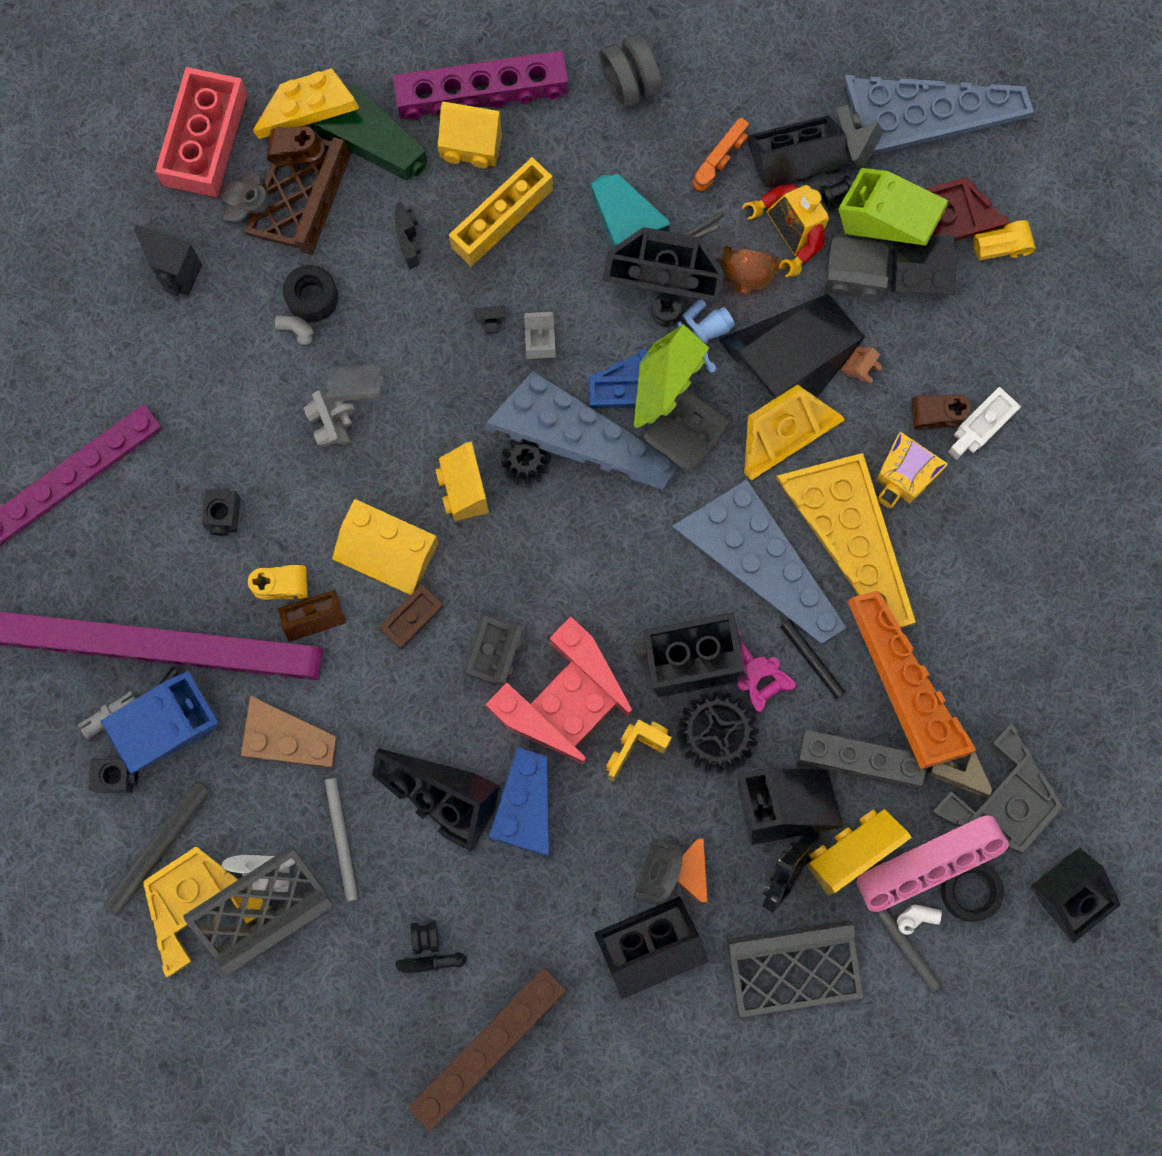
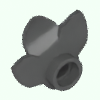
[220,171,270,223]

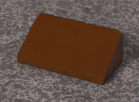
[278,590,346,642]

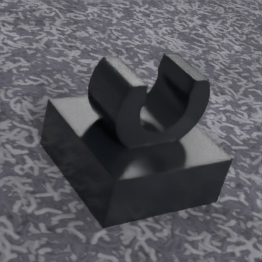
[475,305,505,334]

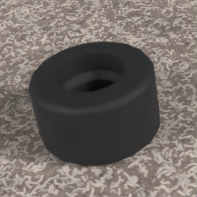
[283,265,338,323]

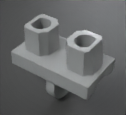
[303,390,356,447]

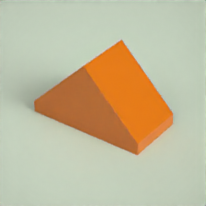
[677,839,707,903]

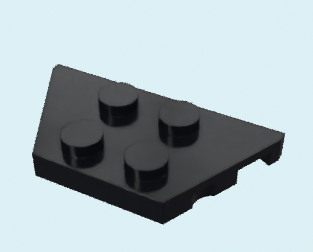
[762,832,821,913]

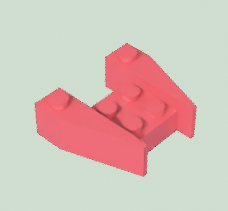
[485,616,632,764]

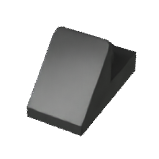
[836,104,883,170]

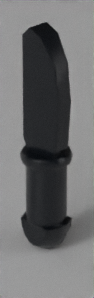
[395,952,467,973]

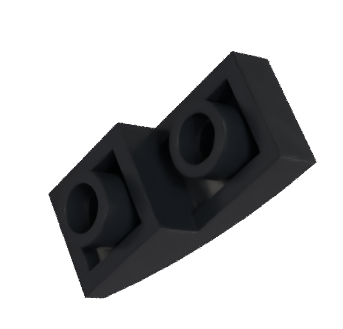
[395,202,421,270]

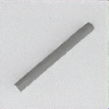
[324,778,359,902]

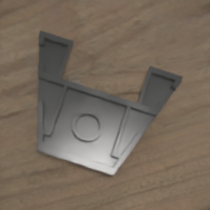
[931,723,1063,854]

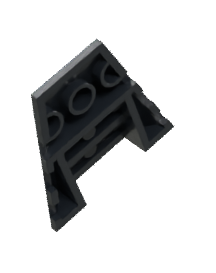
[719,293,865,399]

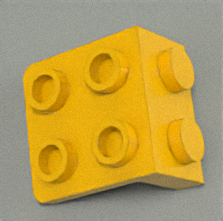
[606,719,672,782]

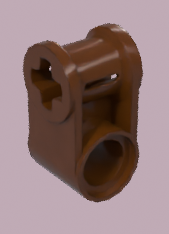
[267,126,326,166]
[911,394,971,430]

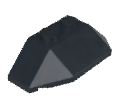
[603,227,725,303]

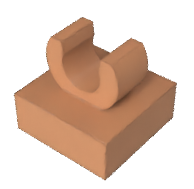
[841,347,882,383]

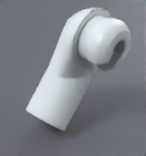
[897,904,942,935]

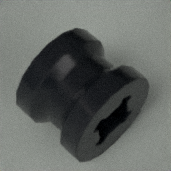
[652,293,682,327]
[410,920,440,955]

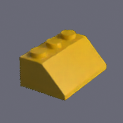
[332,499,439,595]
[806,809,912,895]

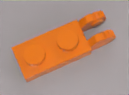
[692,117,750,192]

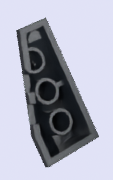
[372,748,499,851]

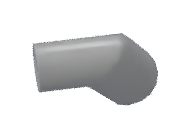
[275,315,314,345]

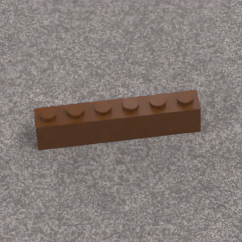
[408,968,567,1131]

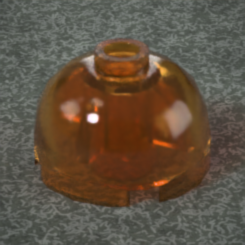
[720,246,780,295]

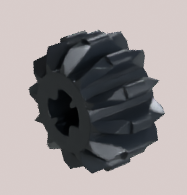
[500,439,551,487]

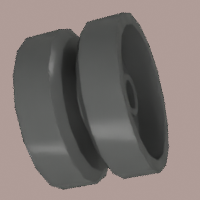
[599,33,663,109]

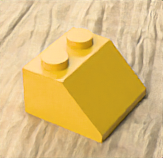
[438,101,502,169]
[435,441,489,521]

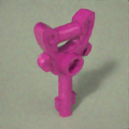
[737,630,796,715]

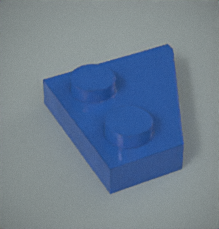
[589,349,647,409]

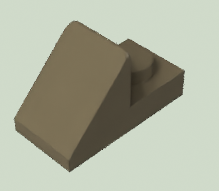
[927,752,992,798]

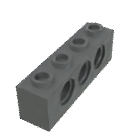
[796,729,926,790]

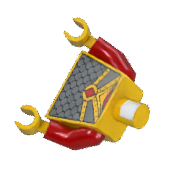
[742,185,829,277]

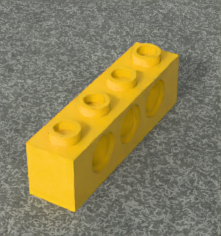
[449,157,553,267]

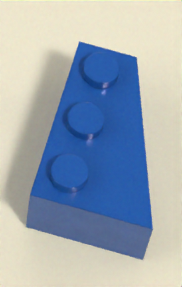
[489,747,550,858]

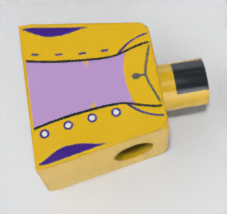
[876,432,948,509]

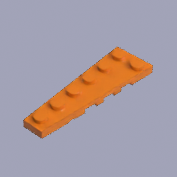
[848,591,976,769]

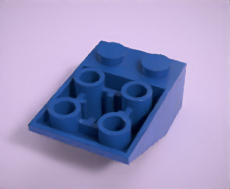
[100,671,218,775]

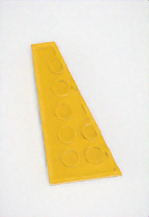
[776,453,916,628]

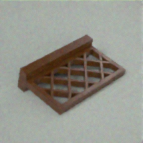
[245,137,352,255]

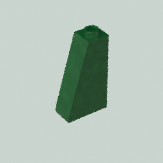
[313,83,428,181]

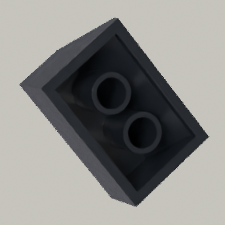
[747,115,849,188]
[643,612,748,697]
[594,896,709,999]

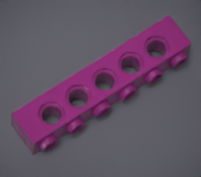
[393,50,568,120]

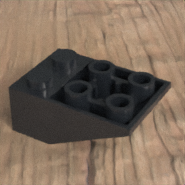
[738,768,843,845]

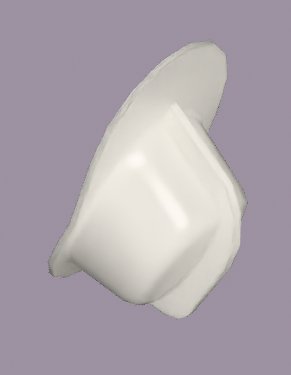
[222,855,295,892]

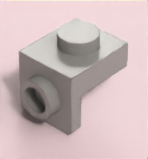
[524,312,556,359]

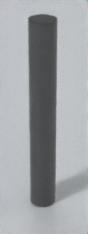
[875,909,942,992]

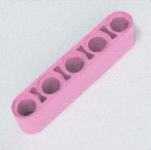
[856,815,1009,912]

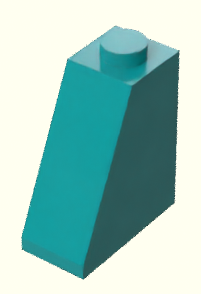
[591,174,670,248]

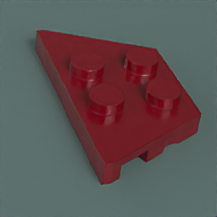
[925,177,1009,242]

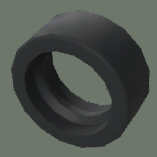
[941,863,1004,921]

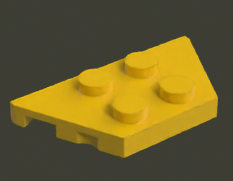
[253,68,359,139]
[744,384,845,481]

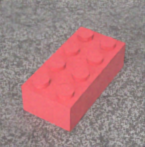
[155,67,248,198]

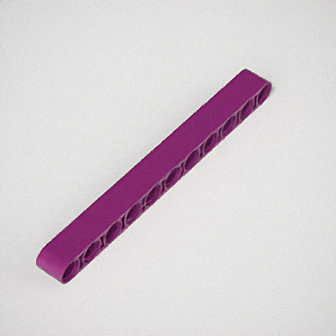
[0,612,323,680]

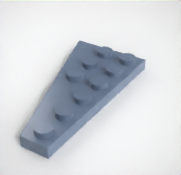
[843,75,1034,156]
[484,371,680,490]
[672,480,847,645]

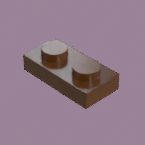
[379,584,444,650]

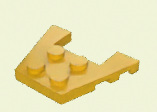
[143,847,272,977]

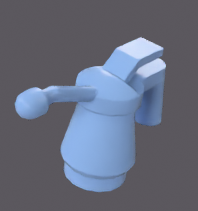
[677,299,735,373]

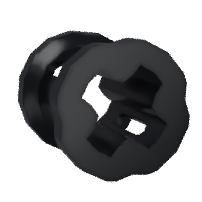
[820,175,853,211]

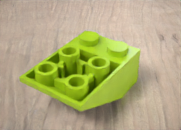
[838,168,948,245]
[634,324,709,428]

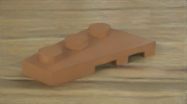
[241,696,337,768]

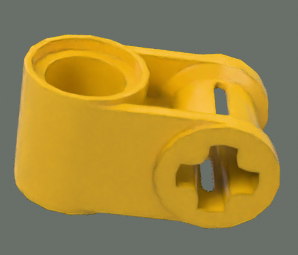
[248,565,308,600]

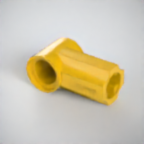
[973,220,1036,261]

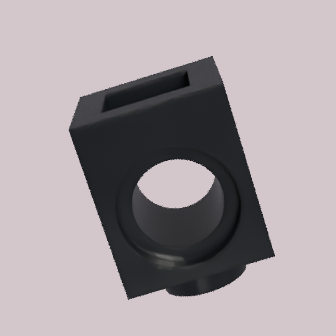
[202,489,241,536]
[89,759,139,793]

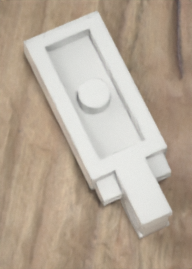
[948,387,1021,460]

